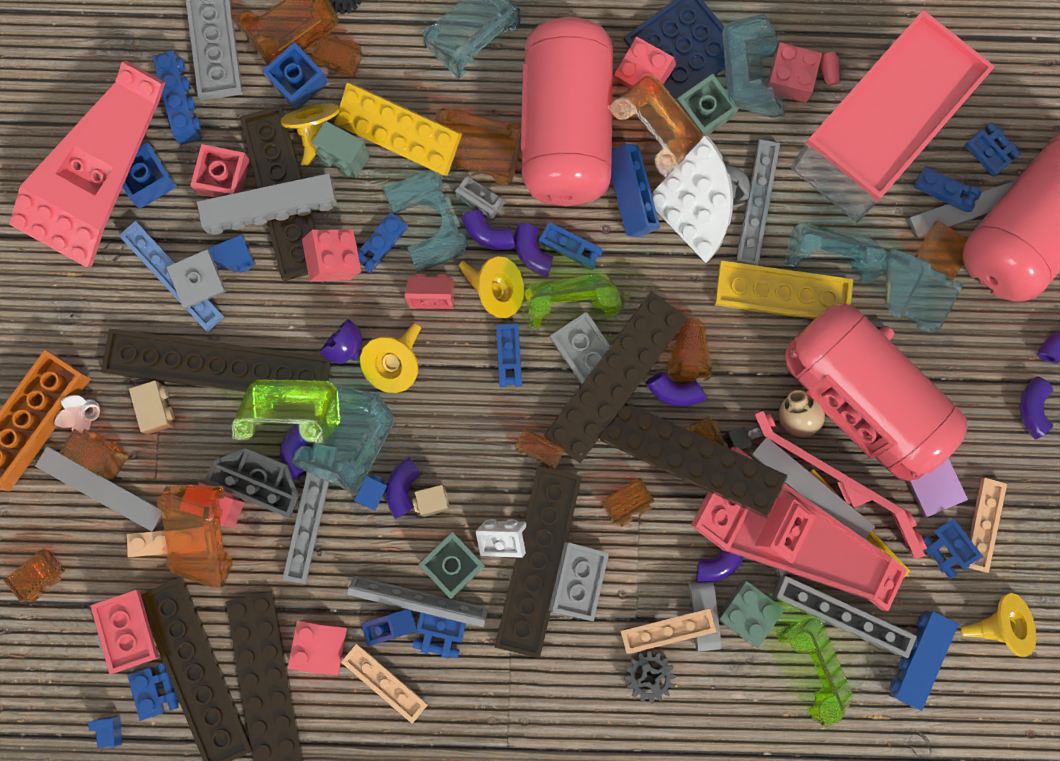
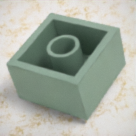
[674,74,739,141]
[312,121,369,179]
[418,532,485,599]
[718,581,785,648]

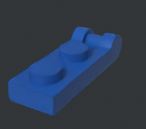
[914,166,982,212]
[357,212,408,273]
[539,222,603,270]
[496,324,522,388]

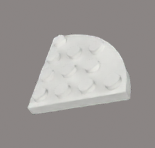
[652,136,733,263]

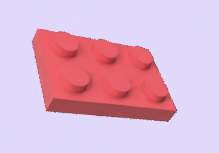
[90,590,159,674]

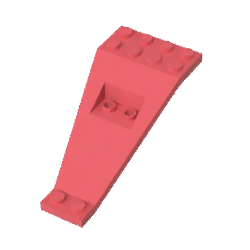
[9,61,165,268]
[755,411,927,559]
[691,447,907,611]

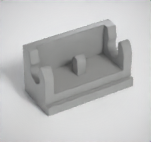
[455,175,506,221]

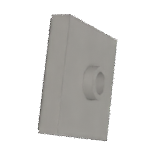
[166,250,227,309]

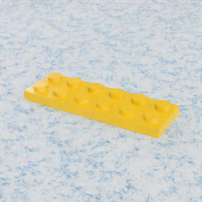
[334,83,462,176]
[715,261,853,319]

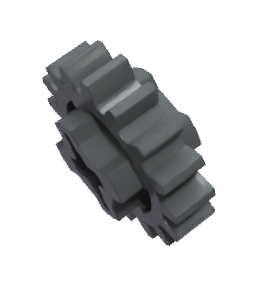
[624,651,676,704]

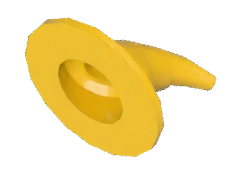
[281,103,339,166]
[458,256,524,318]
[360,323,421,393]
[960,593,1036,657]

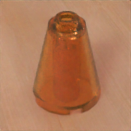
[667,318,713,382]

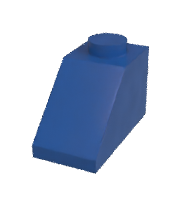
[200,235,256,273]
[361,609,417,646]

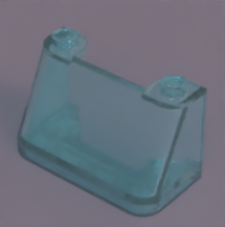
[423,0,520,80]
[722,13,785,118]
[784,223,889,284]
[885,248,964,333]
[292,385,394,491]

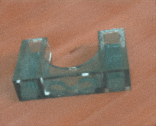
[383,170,468,273]

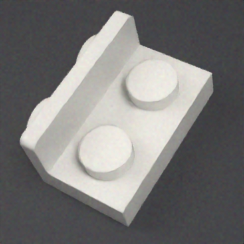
[476,519,526,557]

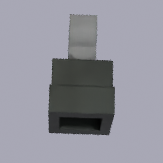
[722,427,764,450]

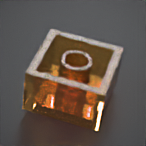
[59,428,129,480]

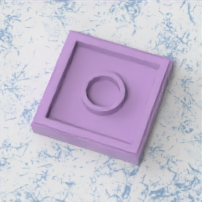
[908,458,968,518]

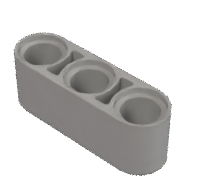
[689,582,721,652]

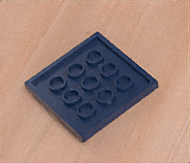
[624,0,745,104]

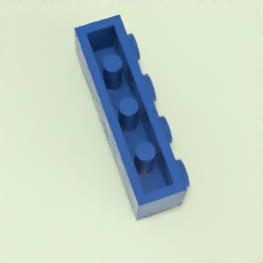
[152,50,201,145]
[611,143,660,237]
[889,610,959,711]

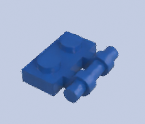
[964,122,1021,177]
[923,518,983,579]
[412,612,466,659]
[127,663,179,721]

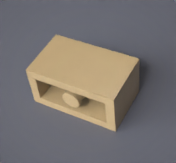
[129,381,175,435]
[412,485,450,517]

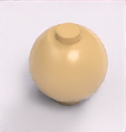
[779,390,825,437]

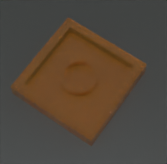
[914,220,967,282]

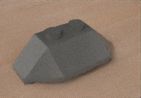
[204,448,298,518]

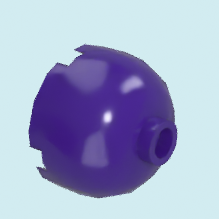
[319,319,363,364]

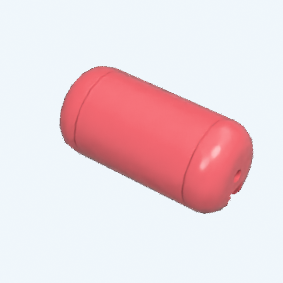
[521,17,613,206]
[962,133,1060,302]
[785,303,968,481]

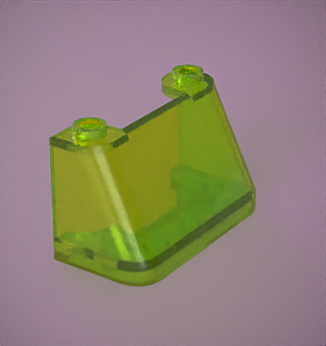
[525,274,621,329]
[231,379,340,443]
[775,618,853,727]

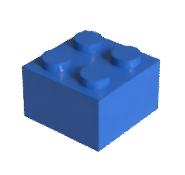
[262,42,328,110]
[123,142,177,209]

